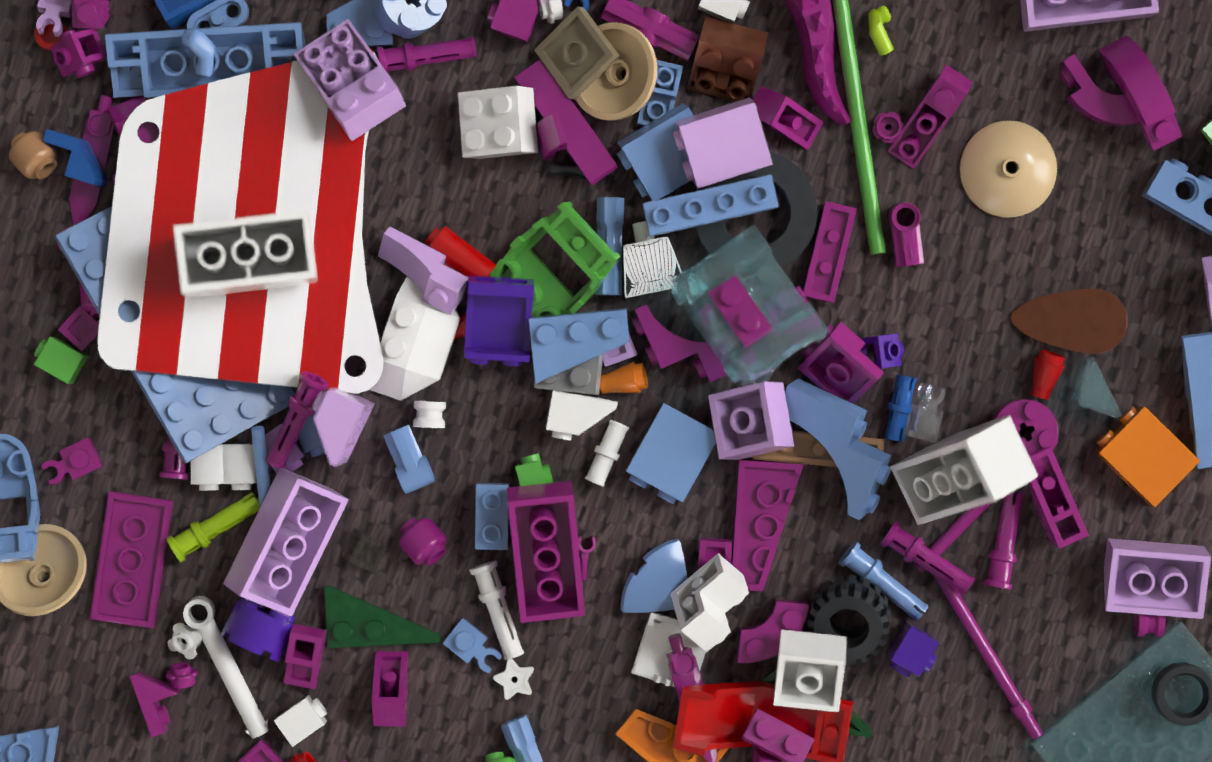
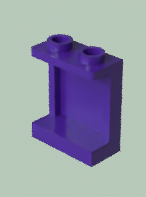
[464,275,534,366]

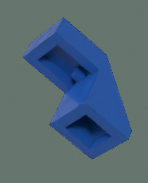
[43,129,108,187]

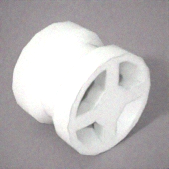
[413,401,446,428]

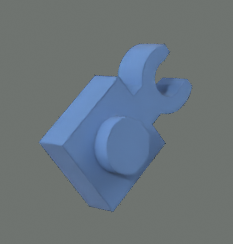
[443,618,502,673]

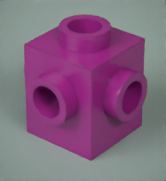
[50,28,107,78]

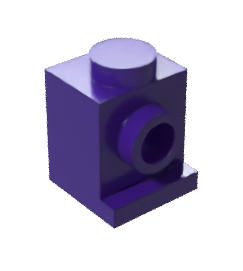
[860,333,904,369]

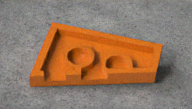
[615,709,729,762]

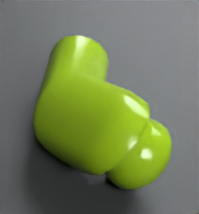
[868,6,894,56]

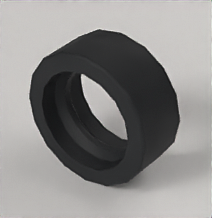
[1151,662,1212,726]

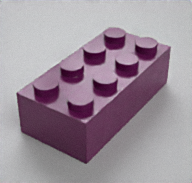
[506,481,585,623]

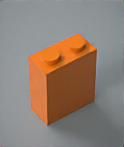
[1095,406,1200,507]

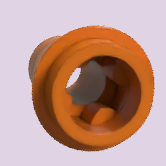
[600,361,648,394]

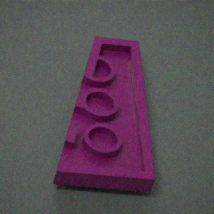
[732,460,804,591]

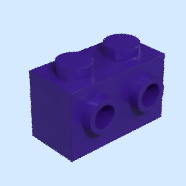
[885,621,939,678]

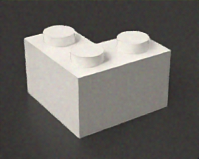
[670,554,749,652]

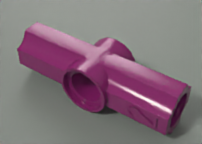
[601,0,700,62]

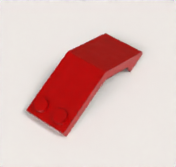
[673,681,854,762]

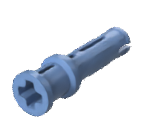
[838,541,928,621]

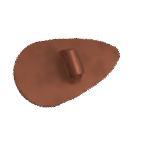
[1011,289,1128,354]

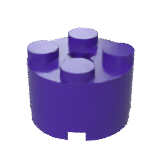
[221,597,296,662]

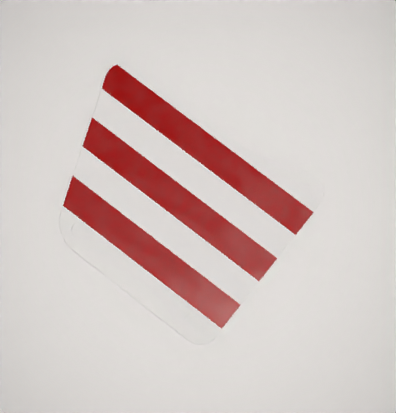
[98,49,383,394]

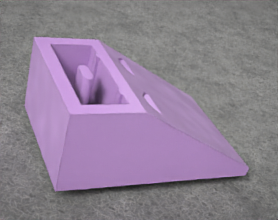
[294,19,406,141]

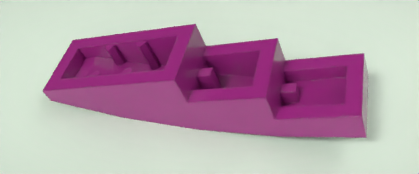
[514,59,618,186]

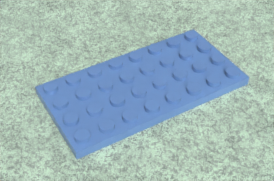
[55,206,295,464]

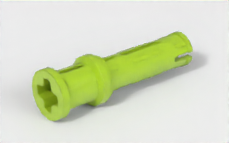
[166,492,260,563]

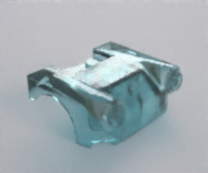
[670,225,827,385]

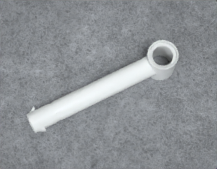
[183,596,269,739]

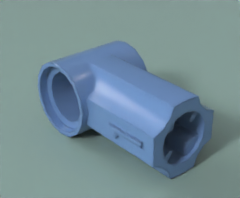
[383,425,436,494]

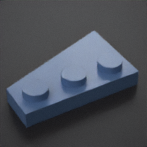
[529,308,630,384]

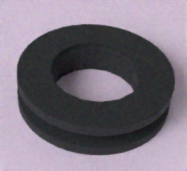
[695,152,817,274]

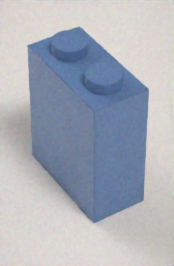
[617,103,694,201]
[626,403,716,504]

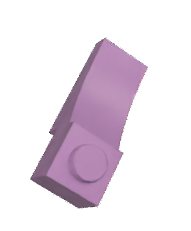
[378,227,469,315]

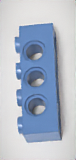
[1141,158,1212,236]
[643,175,779,237]

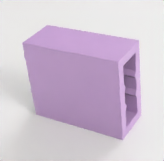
[672,98,773,188]

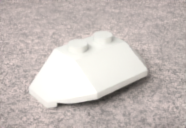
[370,277,461,401]

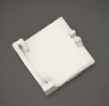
[631,612,706,687]

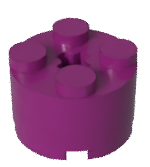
[991,399,1058,455]

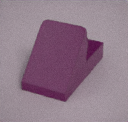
[130,671,181,737]

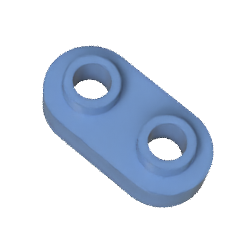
[187,0,249,29]

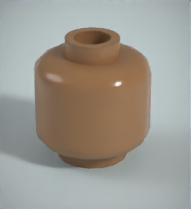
[9,131,58,179]

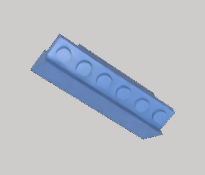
[105,22,306,98]

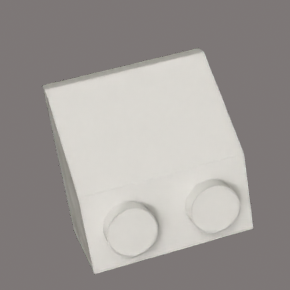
[546,390,618,440]

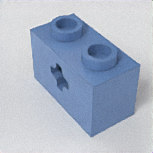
[475,483,510,550]

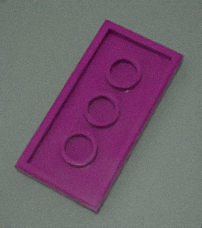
[90,491,174,629]

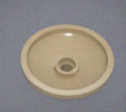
[576,22,657,121]
[960,121,1057,218]
[0,524,87,616]

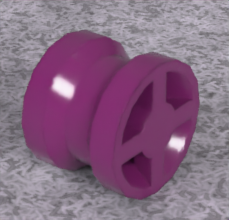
[1134,613,1166,637]

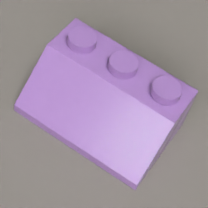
[1104,538,1211,619]

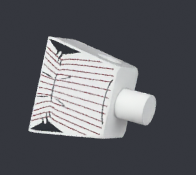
[623,221,686,298]

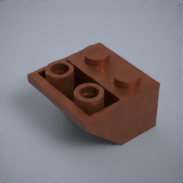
[687,17,768,102]

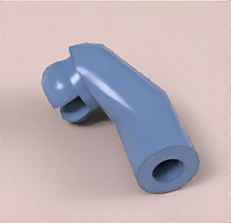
[182,30,215,76]

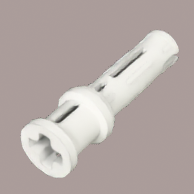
[469,560,524,660]

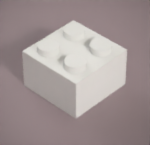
[458,86,538,159]
[774,630,847,712]

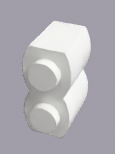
[191,444,257,491]

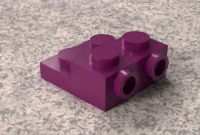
[798,322,884,404]

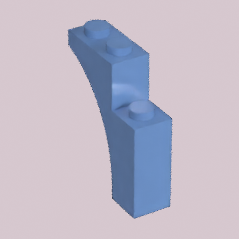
[785,379,891,520]

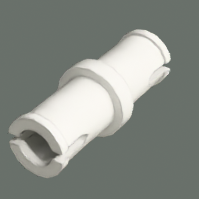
[585,420,629,487]

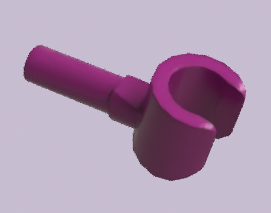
[578,536,596,580]

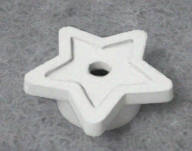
[493,659,534,700]

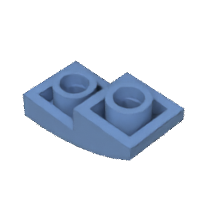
[637,60,683,127]

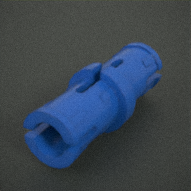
[884,374,917,442]

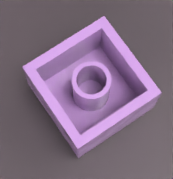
[708,381,794,460]

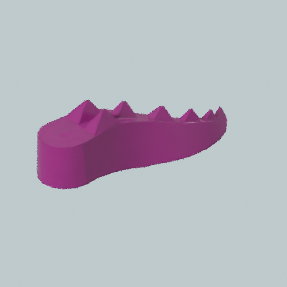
[784,0,851,125]

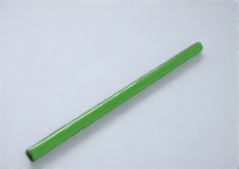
[832,0,886,255]

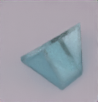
[1068,357,1122,418]

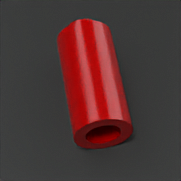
[425,226,497,280]

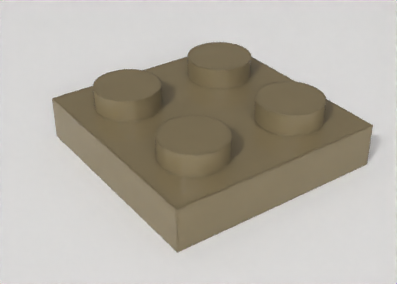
[534,6,619,100]

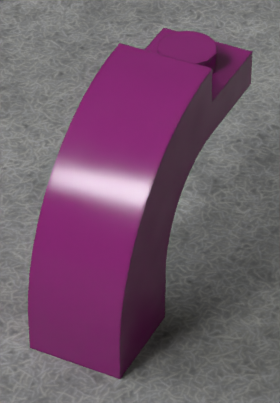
[1098,35,1182,151]
[1059,54,1139,126]

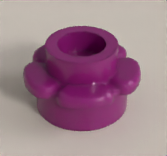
[872,112,904,143]
[165,662,198,689]

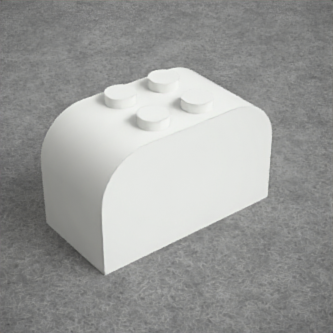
[174,210,317,297]
[890,415,1038,525]

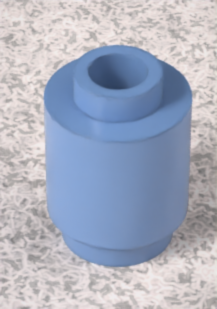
[298,412,326,457]

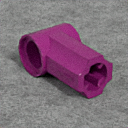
[888,202,924,267]

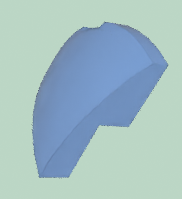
[621,539,687,613]

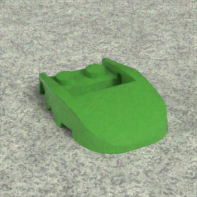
[490,202,620,317]

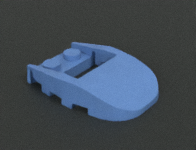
[0,434,40,563]

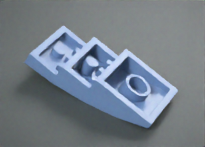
[1181,332,1212,469]

